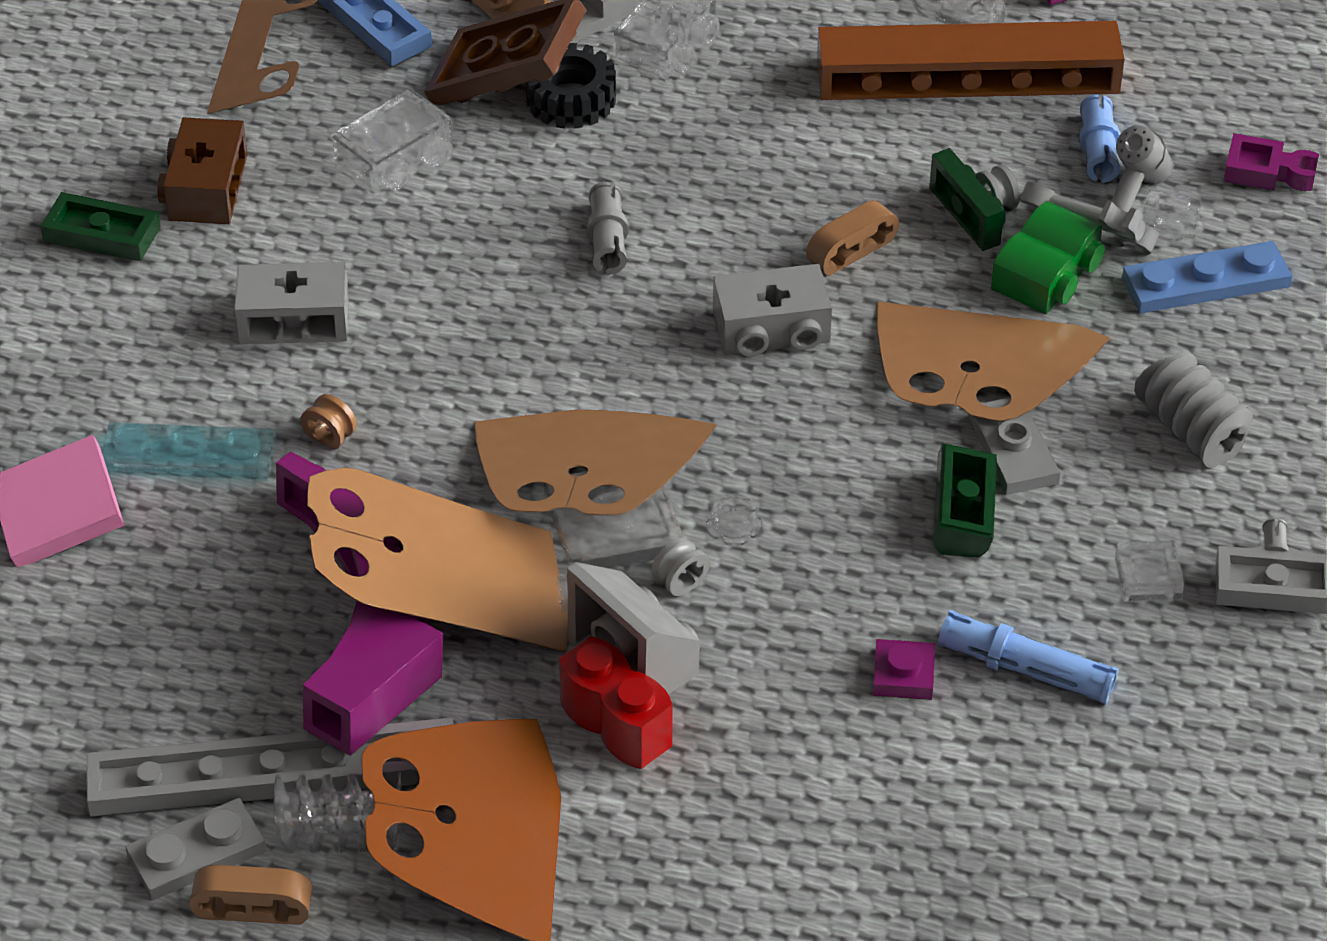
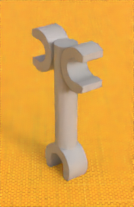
[1019,181,1159,254]

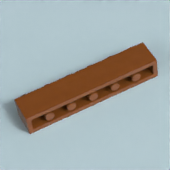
[817,21,1125,100]

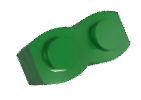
[991,201,1105,314]

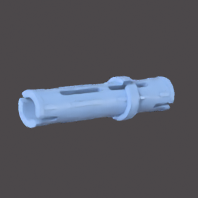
[938,610,1119,704]

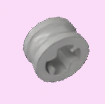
[976,164,1020,210]
[652,537,710,596]

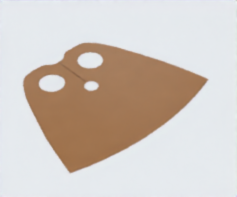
[877,301,1110,421]
[474,409,717,515]

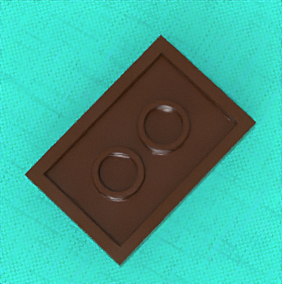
[424,0,587,105]

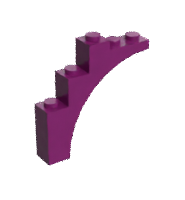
[276,451,443,756]

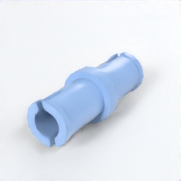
[1079,94,1120,183]

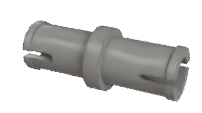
[586,182,629,274]

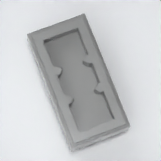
[968,397,1060,495]

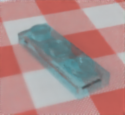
[102,422,276,481]

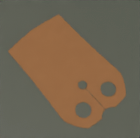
[307,468,568,652]

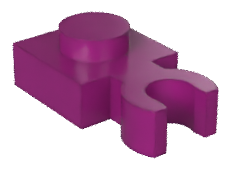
[1223,133,1319,191]

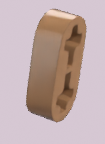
[806,200,899,276]
[189,865,313,925]

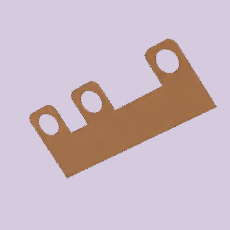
[207,0,317,114]

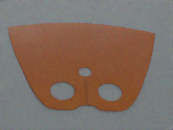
[361,719,561,941]

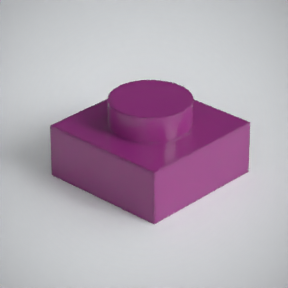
[873,639,935,700]

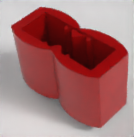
[559,636,673,769]

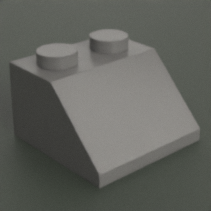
[567,562,700,694]

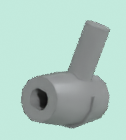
[1111,126,1173,212]

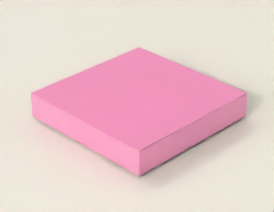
[0,435,125,567]

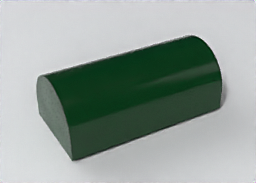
[933,443,997,558]

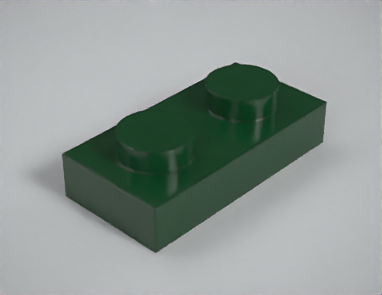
[929,148,1006,251]
[40,192,161,261]

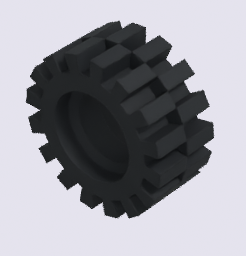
[525,43,616,129]

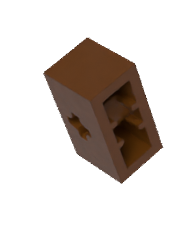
[157,117,248,224]

